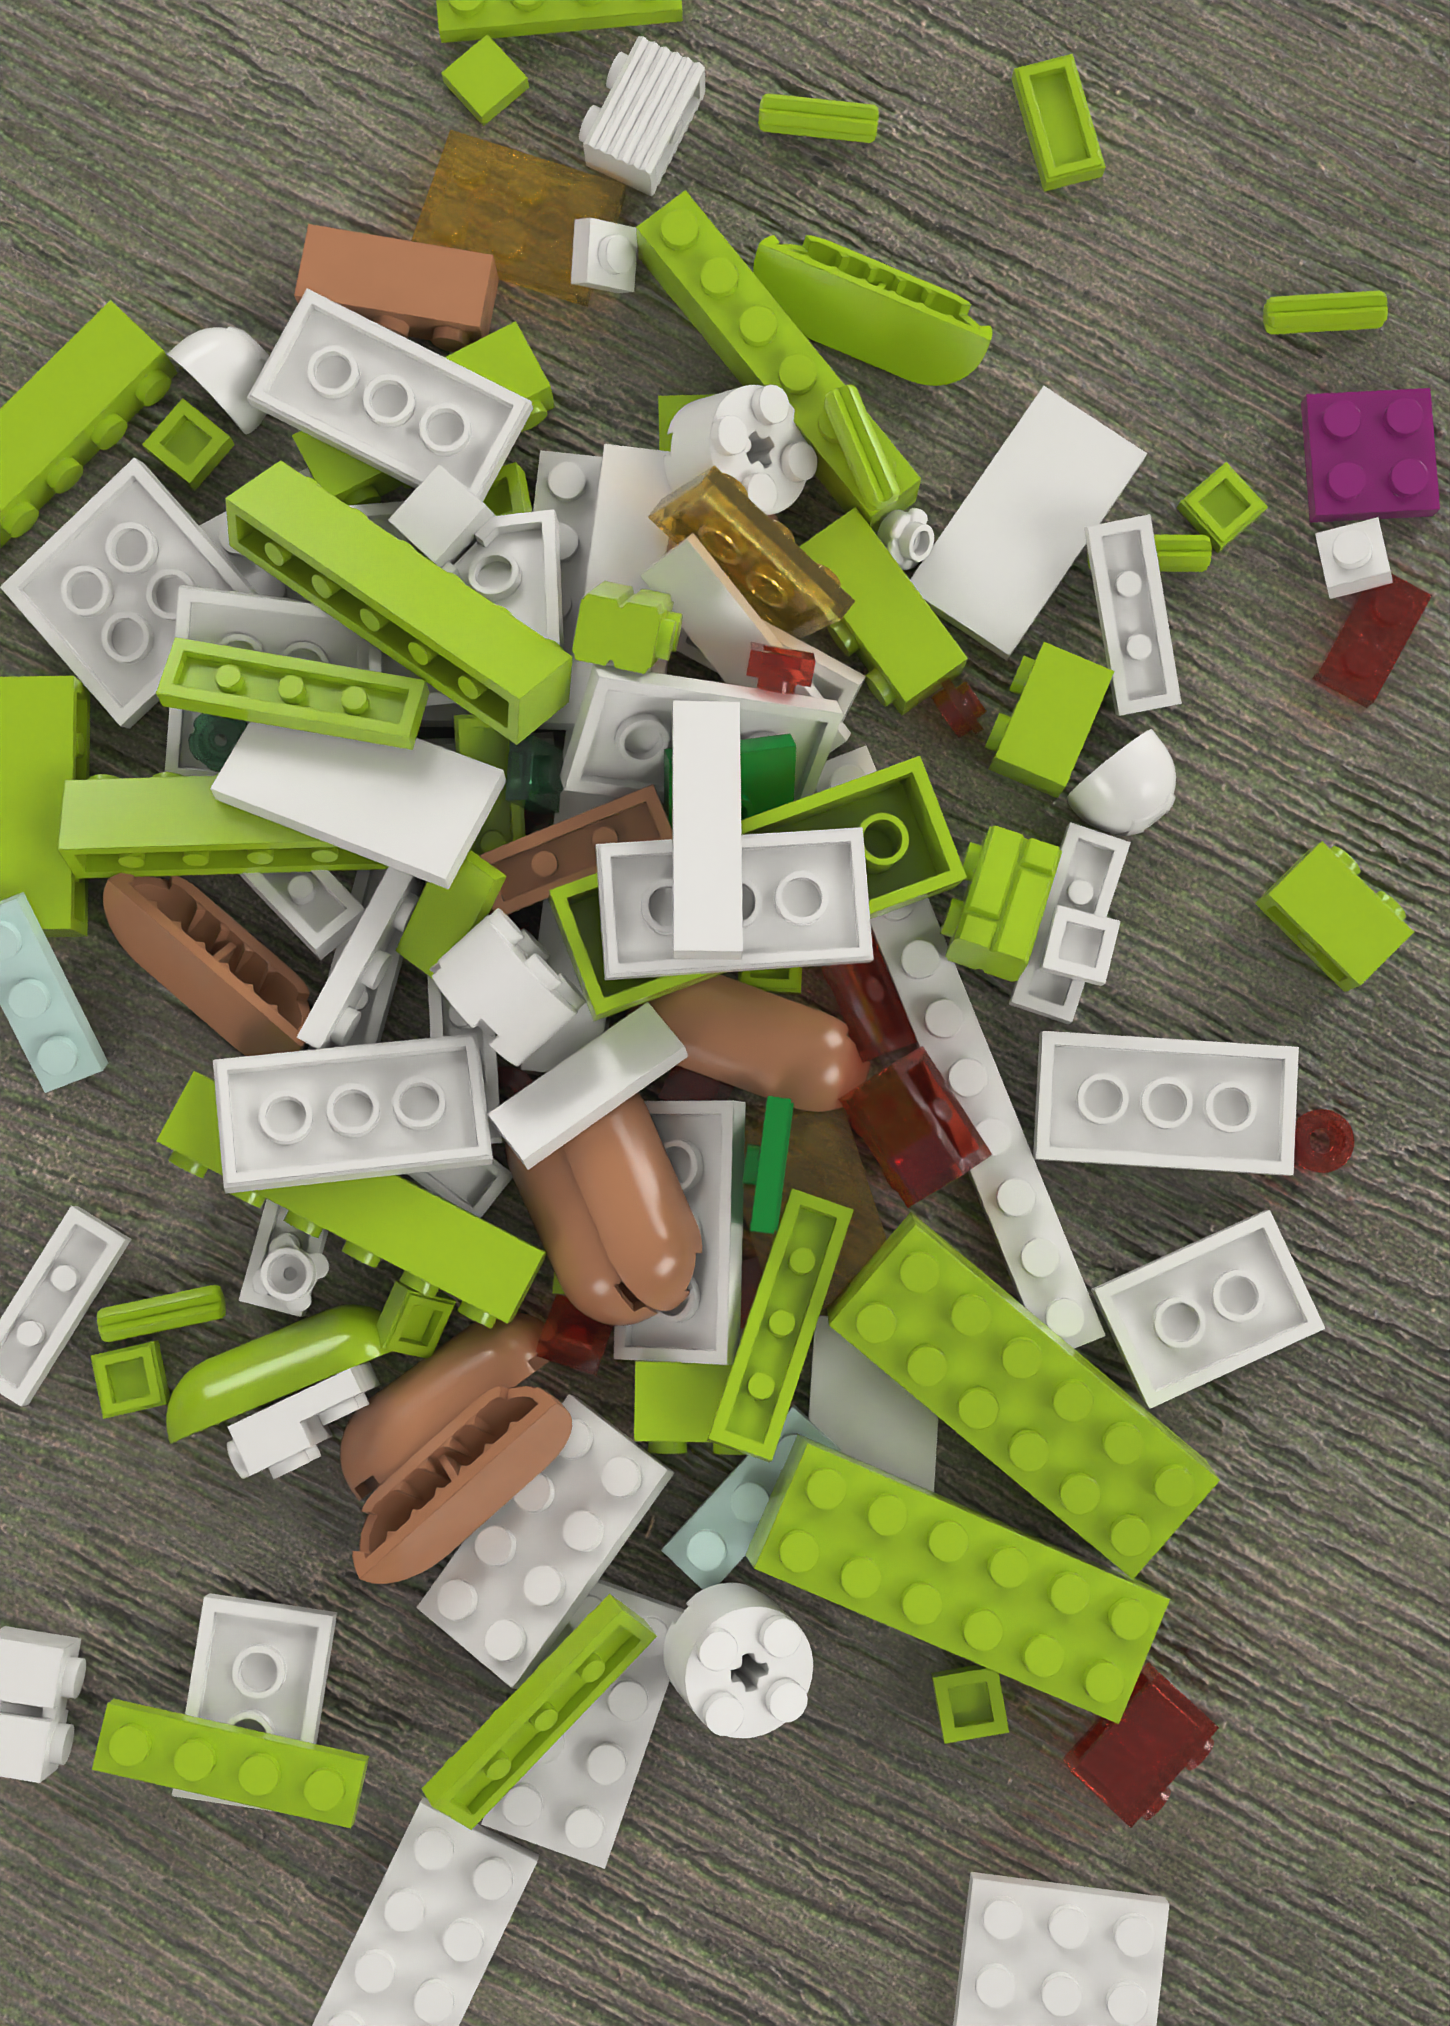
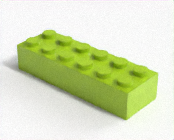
[548,756,967,1022]
[827,1212,1220,1579]
[745,1433,1170,1724]

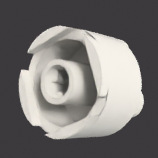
[664,385,817,525]
[430,908,587,1066]
[663,1583,813,1738]

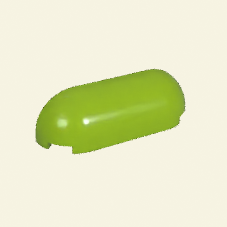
[753,235,992,386]
[166,1304,393,1444]

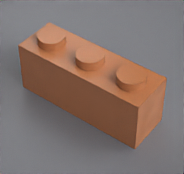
[294,224,499,352]

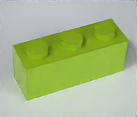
[790,507,968,716]

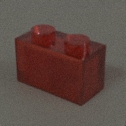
[838,1046,993,1208]
[1063,1661,1219,1828]

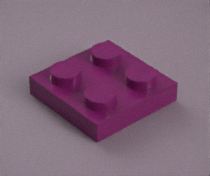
[1301,388,1440,523]

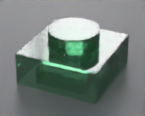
[505,735,564,814]

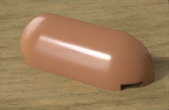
[103,873,311,1056]
[625,975,870,1112]
[562,1093,702,1311]
[505,1141,658,1326]
[340,1312,567,1501]
[352,1385,572,1584]

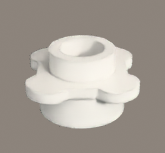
[252,1236,329,1312]

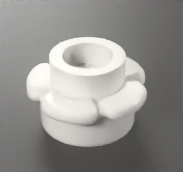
[877,508,934,570]

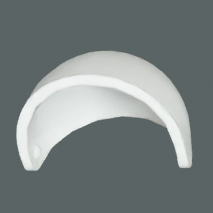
[166,326,269,434]
[1066,729,1176,836]

